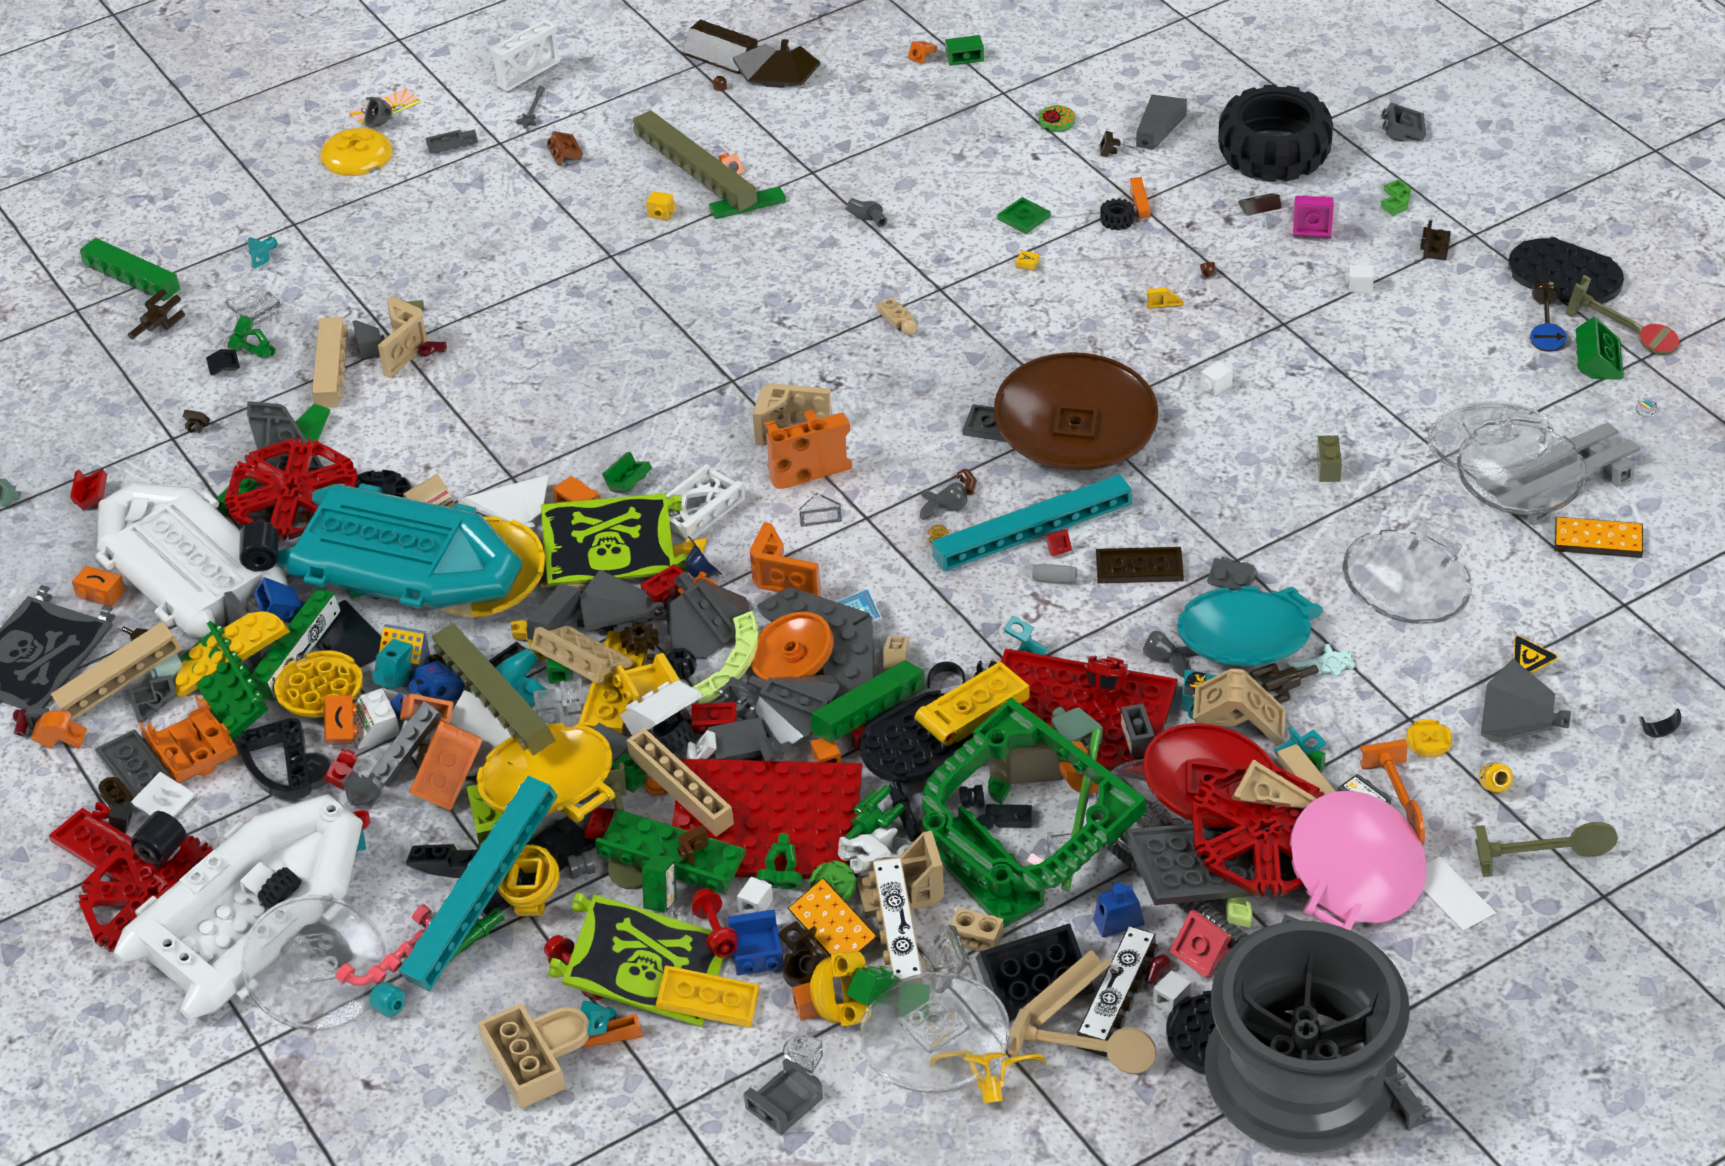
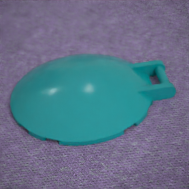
[1178,586,1323,666]

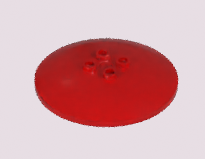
[1143,723,1275,828]

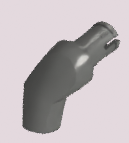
[845,198,887,227]

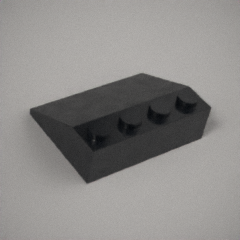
[976,923,1095,1021]

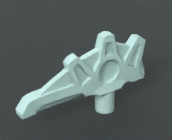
[1288,644,1355,677]

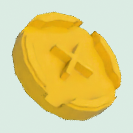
[1406,719,1452,757]

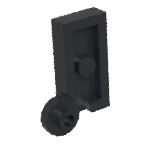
[976,804,1032,831]

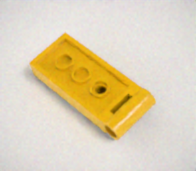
[915,661,1029,746]

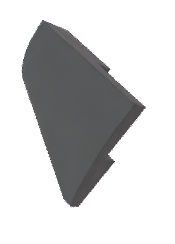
[128,675,177,724]

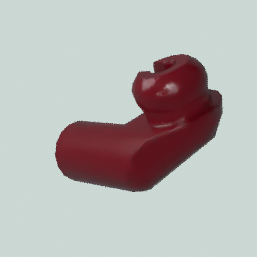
[418,341,447,357]
[13,709,28,736]
[1145,954,1171,985]

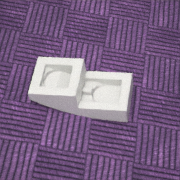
[677,730,716,761]

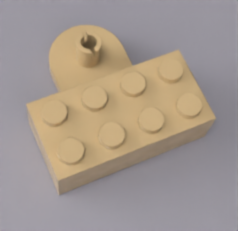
[477,1003,589,1109]

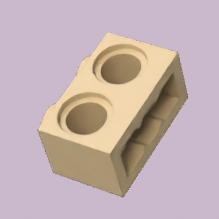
[948,908,1004,952]

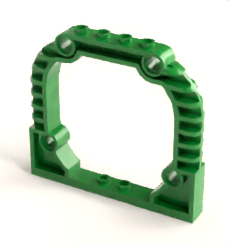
[922,697,1147,896]

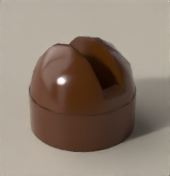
[713,76,727,91]
[1200,262,1216,277]

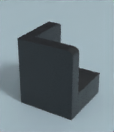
[206,349,240,375]

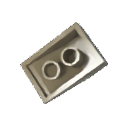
[989,741,1063,784]

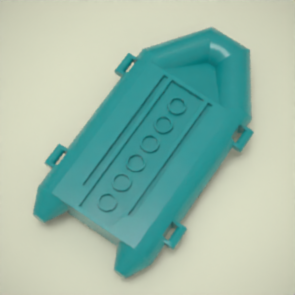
[277,484,523,609]

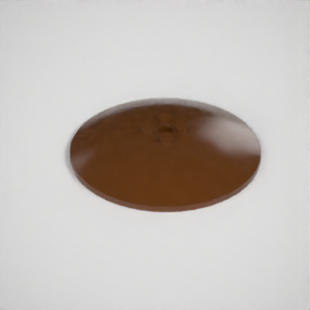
[994,352,1158,471]

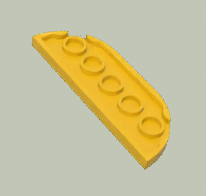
[175,612,290,697]

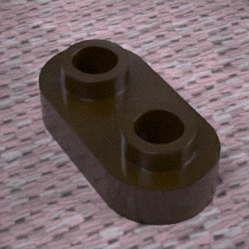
[98,777,132,809]

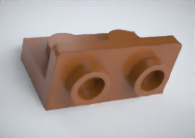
[547,131,583,166]

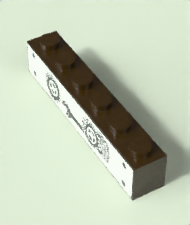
[1077,926,1159,1057]

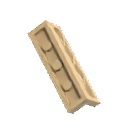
[1023,949,1112,1028]

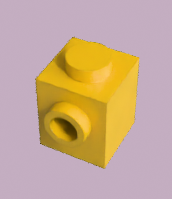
[646,191,677,220]

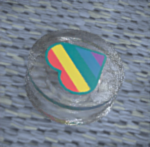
[1636,398,1657,417]

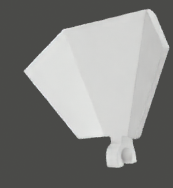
[458,475,549,530]
[450,690,511,776]

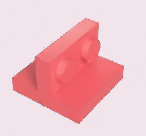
[1169,910,1232,978]

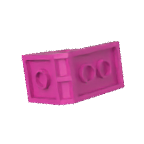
[1293,195,1334,238]

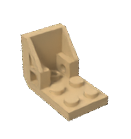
[378,296,427,378]
[753,383,832,446]
[1193,668,1286,745]
[856,831,944,918]

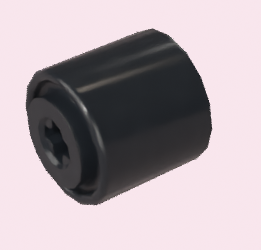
[239,521,278,572]
[130,810,187,866]

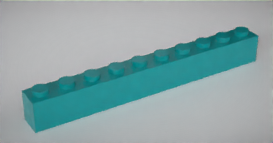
[932,474,1132,571]
[399,775,558,992]

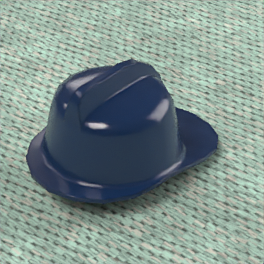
[686,536,722,578]

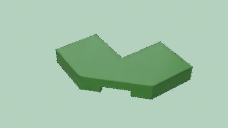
[1381,179,1411,216]

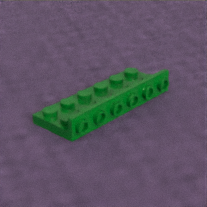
[181,621,268,740]
[938,806,1045,928]
[595,810,746,894]

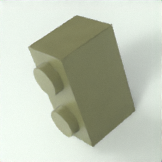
[1316,435,1342,482]

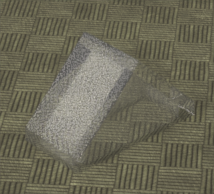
[799,492,842,527]

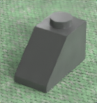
[352,320,385,360]

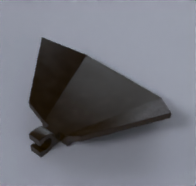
[733,39,820,88]

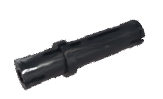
[888,782,922,842]

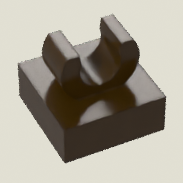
[1099,131,1121,157]
[182,409,210,433]

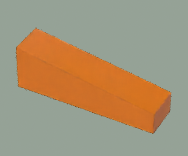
[1130,177,1150,218]
[581,1014,643,1048]

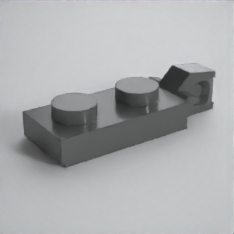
[425,129,478,154]

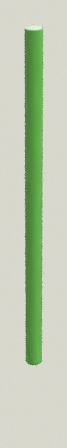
[1061,728,1102,891]

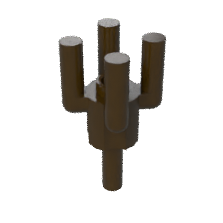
[128,289,185,340]
[1249,663,1319,704]

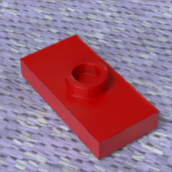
[585,808,615,839]

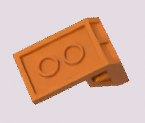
[750,522,821,596]
[409,719,482,811]

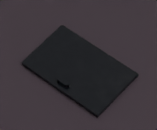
[316,600,381,668]

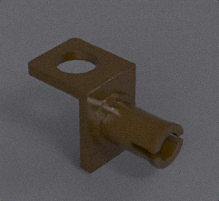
[779,921,820,953]

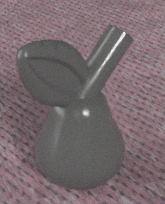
[920,482,968,519]
[1143,631,1194,677]

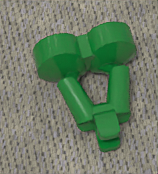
[227,315,276,358]
[756,833,802,890]

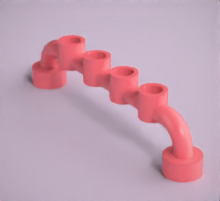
[335,904,433,986]

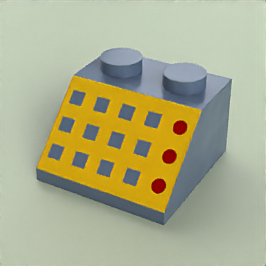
[379,624,430,678]

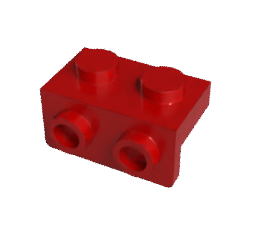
[70,469,108,510]
[690,702,737,735]

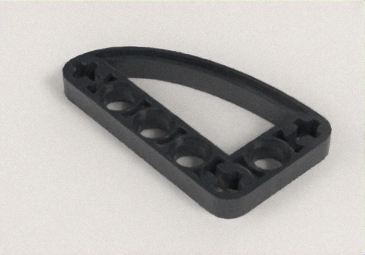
[238,718,312,799]

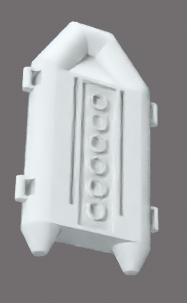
[95,483,288,640]
[113,794,363,1019]

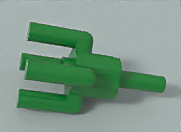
[845,785,905,840]

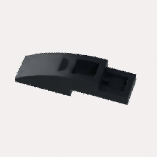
[406,844,479,879]

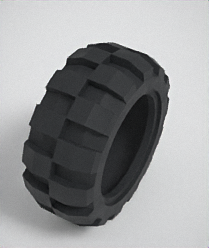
[1218,84,1333,182]

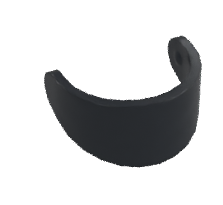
[927,661,965,688]
[653,707,694,735]
[1639,708,1682,738]

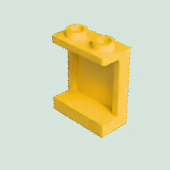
[612,653,680,705]

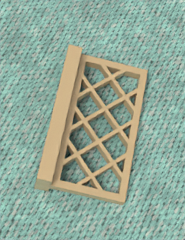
[531,625,633,684]

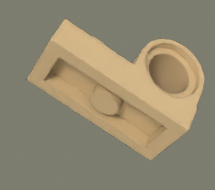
[883,636,910,671]

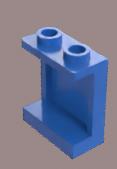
[727,909,784,976]

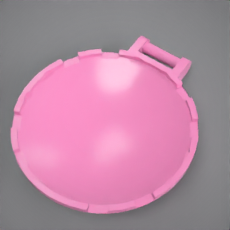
[1290,791,1427,930]

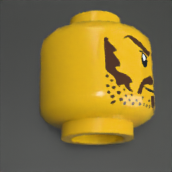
[1479,762,1513,793]

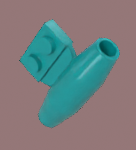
[470,648,548,708]

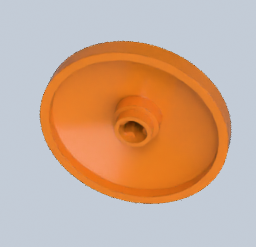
[750,612,834,682]

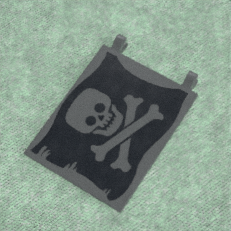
[0,585,116,710]

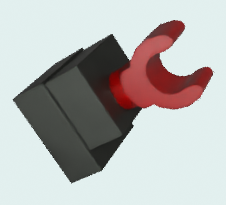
[92,801,133,833]

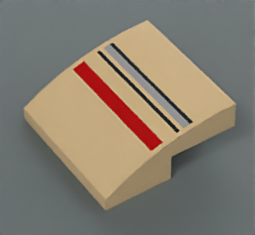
[403,474,455,508]

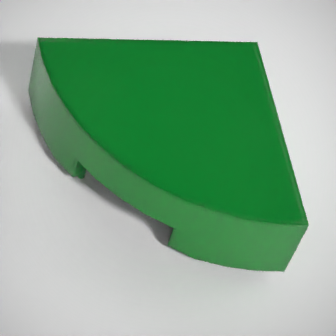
[1306,751,1326,773]
[988,777,1011,804]

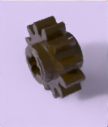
[620,621,659,656]

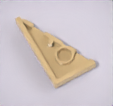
[1231,760,1317,809]

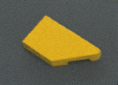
[1146,287,1183,309]

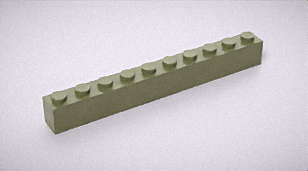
[633,110,757,212]
[432,623,556,756]

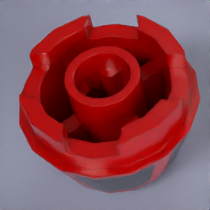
[1085,655,1129,693]

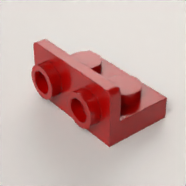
[640,564,690,611]

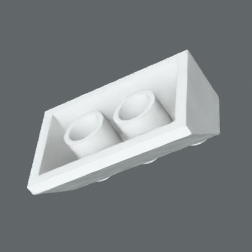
[620,680,703,736]

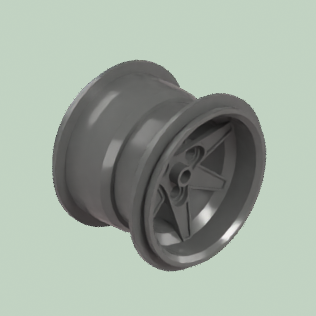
[1204,921,1410,1153]

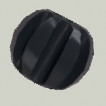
[666,648,697,680]

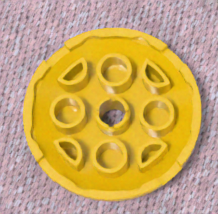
[320,128,393,176]
[274,651,363,718]

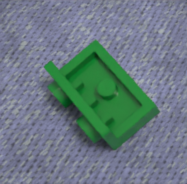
[602,452,652,492]

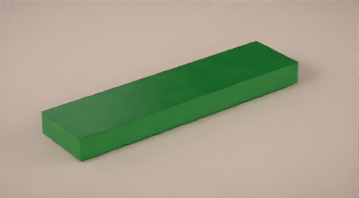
[709,186,786,219]

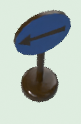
[1530,281,1567,352]

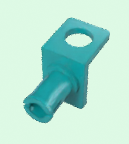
[248,236,278,268]
[1004,616,1048,655]
[1273,726,1326,756]
[580,1001,617,1036]

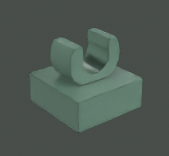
[0,479,21,507]

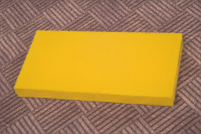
[655,965,760,1028]

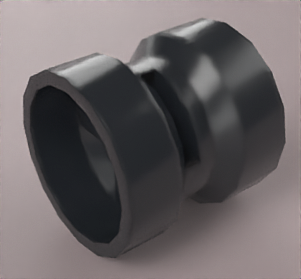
[959,785,985,809]

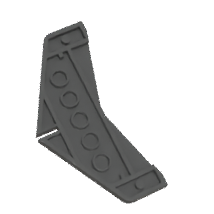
[238,401,324,530]
[757,587,874,700]

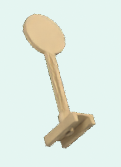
[1008,1009,1157,1073]

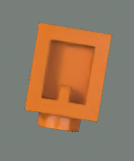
[908,40,937,63]

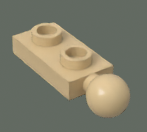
[877,298,917,335]

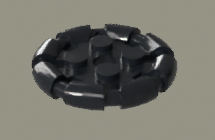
[345,469,413,498]

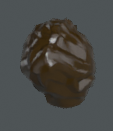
[783,945,828,987]

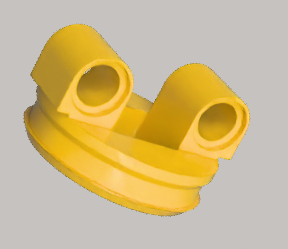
[497,845,560,916]
[810,951,872,1026]

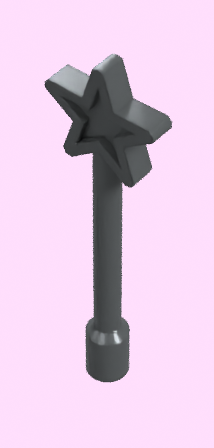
[516,86,545,129]

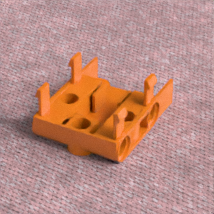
[764,409,852,489]
[139,695,238,783]

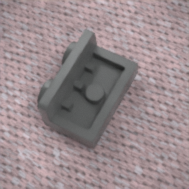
[1207,557,1258,590]

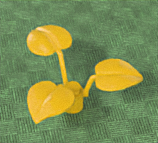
[929,1051,1046,1103]

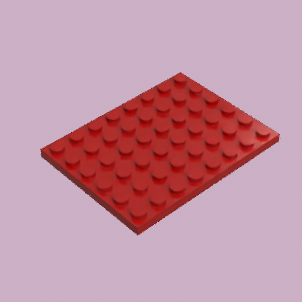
[1001,648,1178,780]
[672,759,863,879]

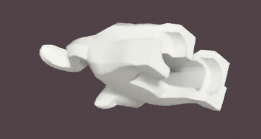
[838,828,910,874]

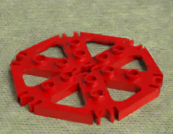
[225,438,358,540]
[1191,762,1325,897]
[78,836,213,952]

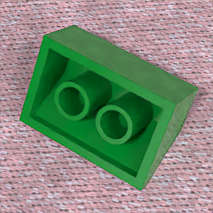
[1575,316,1624,380]

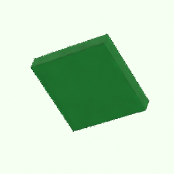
[997,197,1051,234]

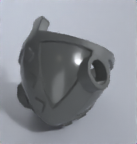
[364,97,393,127]
[342,771,382,806]

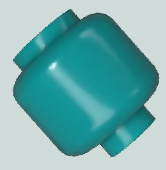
[369,982,406,1017]

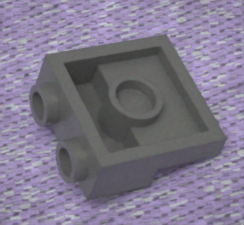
[1381,102,1426,141]

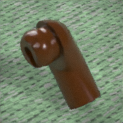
[957,469,977,496]

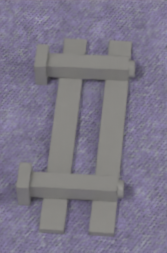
[1474,422,1640,525]

